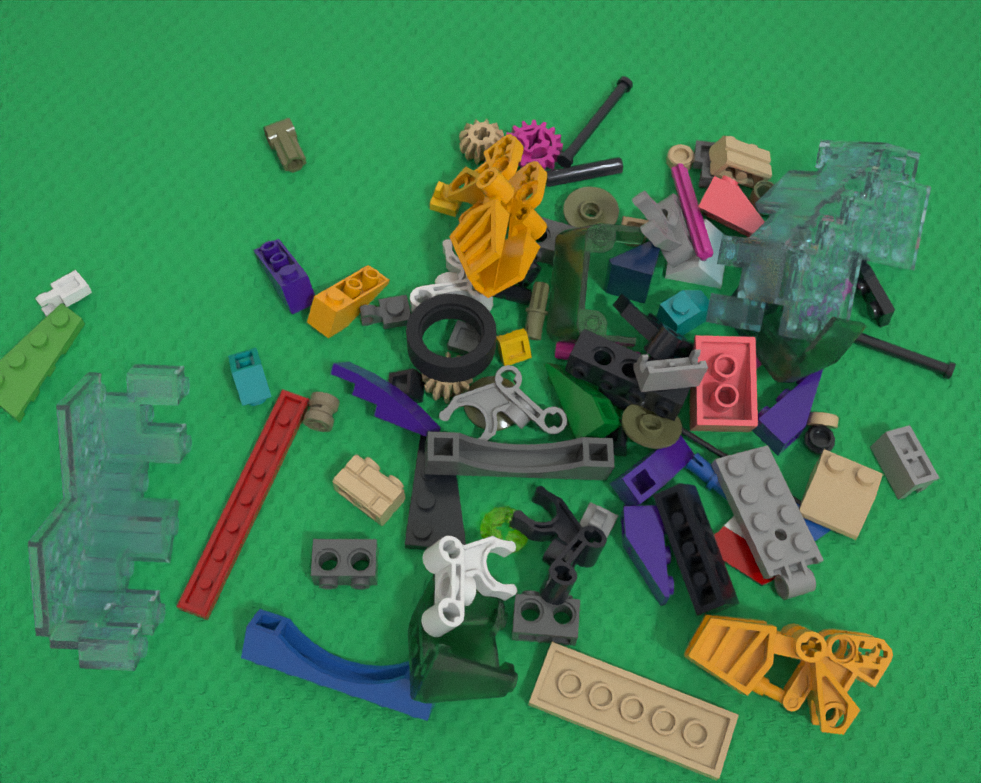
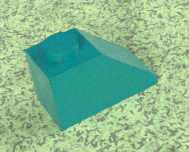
[657,290,719,336]
[228,348,272,406]

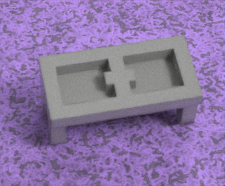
[633,349,708,392]
[870,425,939,500]

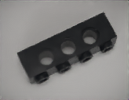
[564,329,691,421]
[653,483,740,616]

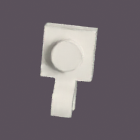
[35,270,92,316]

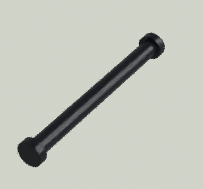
[557,76,633,168]
[814,315,956,380]

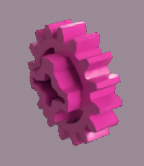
[506,120,563,170]

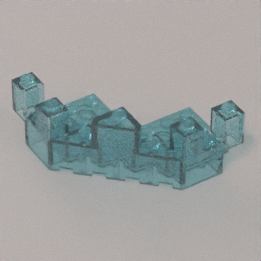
[706,140,931,345]
[28,364,192,671]

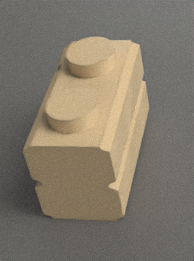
[709,136,772,189]
[332,454,405,526]

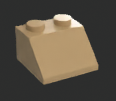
[799,449,883,540]

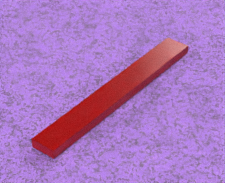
[177,389,310,620]

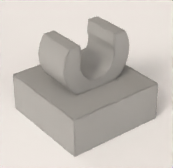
[579,502,618,538]

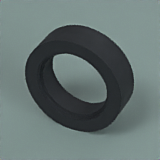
[406,294,496,383]

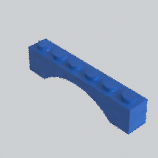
[241,609,444,721]

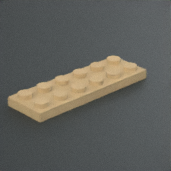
[528,642,739,781]

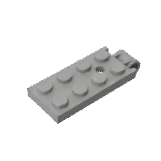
[711,445,824,600]

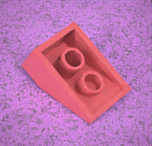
[698,175,779,251]
[689,335,758,432]

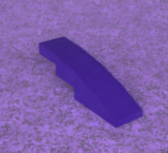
[331,362,441,436]

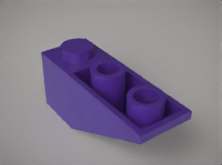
[254,239,315,315]
[752,366,823,456]
[610,435,695,506]
[620,505,674,606]

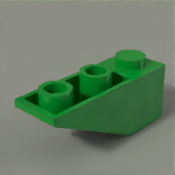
[544,363,621,439]

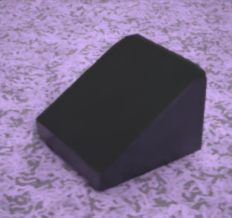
[388,368,425,403]

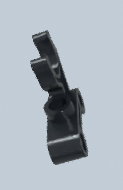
[613,294,694,360]
[509,486,607,605]

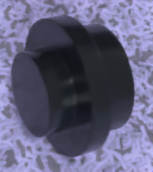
[804,426,835,455]

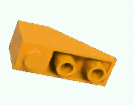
[307,265,390,339]

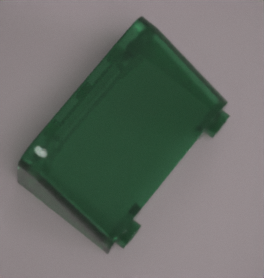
[408,574,518,704]

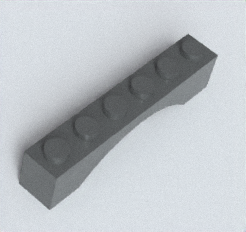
[424,431,614,480]

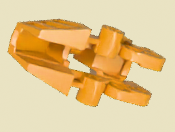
[447,134,547,298]
[684,614,893,735]

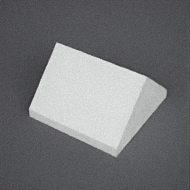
[665,219,729,289]

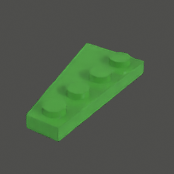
[0,303,85,423]

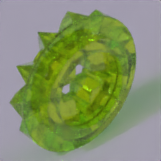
[480,505,528,554]

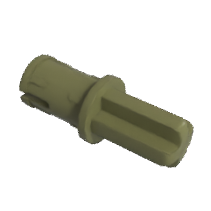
[524,282,549,341]

